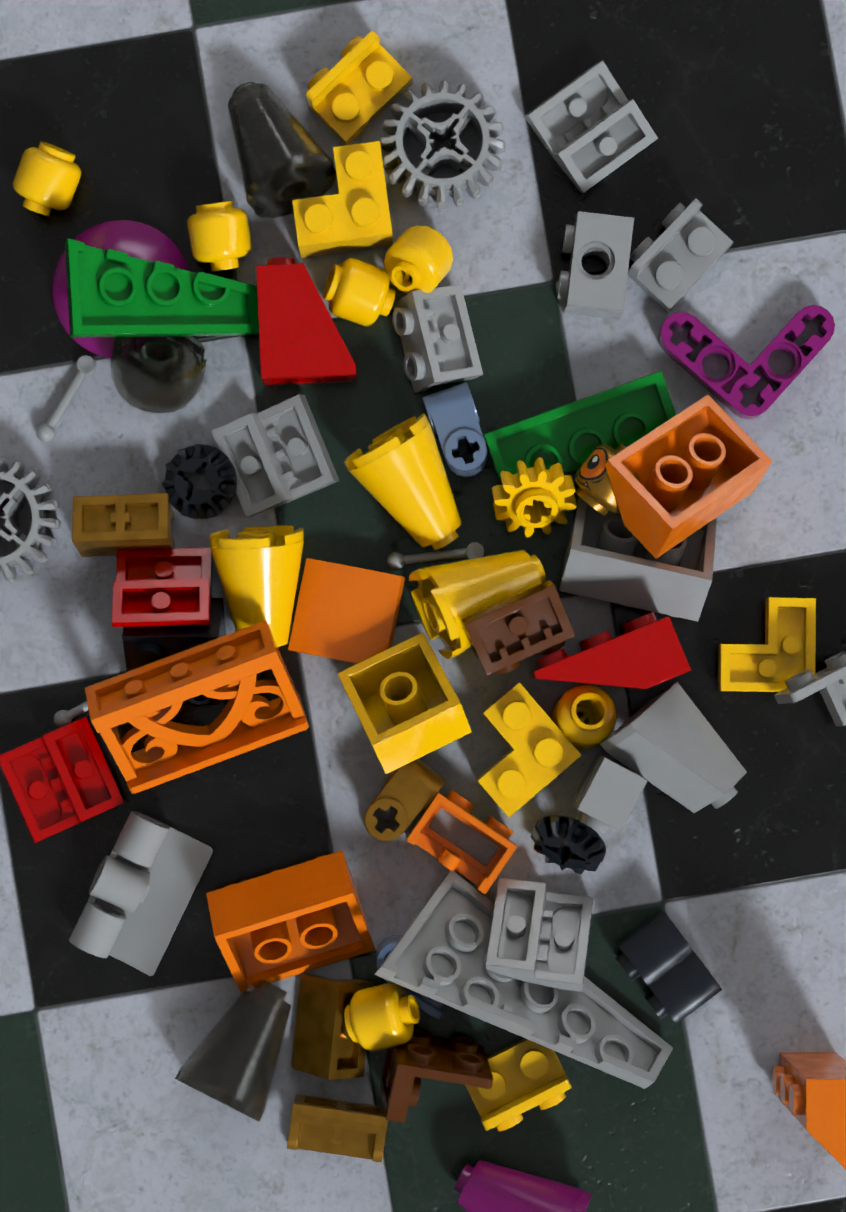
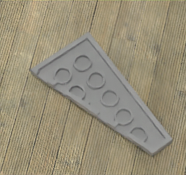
[374,870,673,1089]

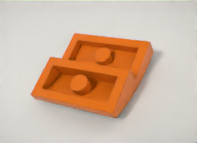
[288,558,405,664]

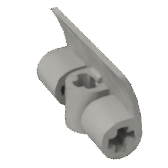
[69,811,213,976]

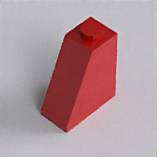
[256,257,357,386]

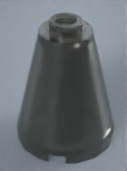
[227,82,337,218]
[175,980,291,1121]

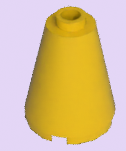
[343,413,462,550]
[209,525,304,649]
[409,550,546,660]

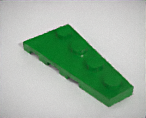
[64,238,259,338]
[483,371,676,479]

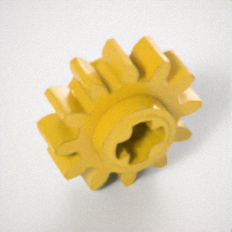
[492,457,577,537]

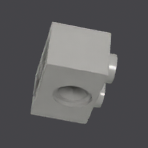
[557,211,634,320]
[570,754,648,835]

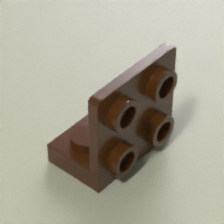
[462,580,575,675]
[380,1028,493,1123]

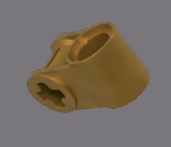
[364,758,446,841]

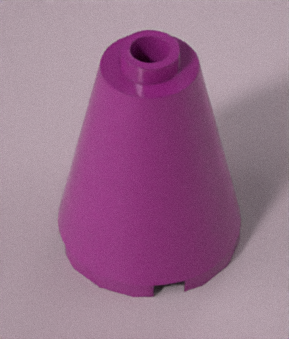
[454,1160,593,1212]

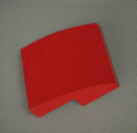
[111,547,213,627]
[0,717,124,843]

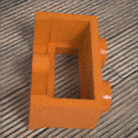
[406,789,518,894]

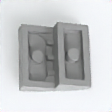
[524,61,658,193]
[211,394,340,518]
[486,878,593,992]

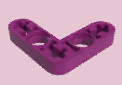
[658,305,835,419]

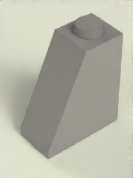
[600,682,747,813]

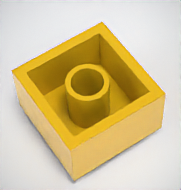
[337,632,472,774]

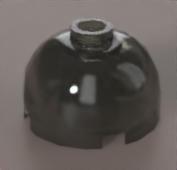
[110,336,207,414]

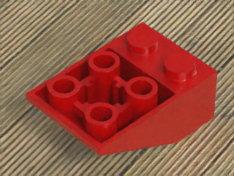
[528,612,691,689]

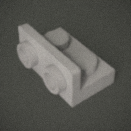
[628,198,733,313]
[392,284,483,393]

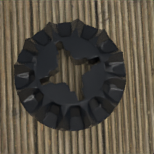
[161,444,237,519]
[531,815,606,874]

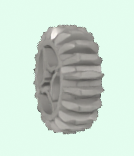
[379,80,506,209]
[0,456,61,583]

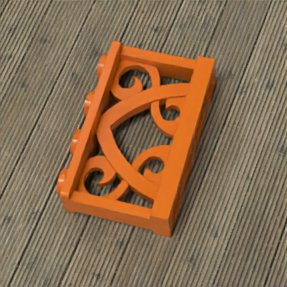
[85,620,309,794]

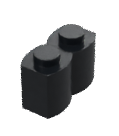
[616,909,722,1024]

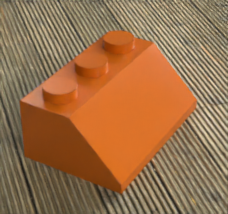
[605,395,772,559]
[206,850,375,993]
[772,1052,846,1169]

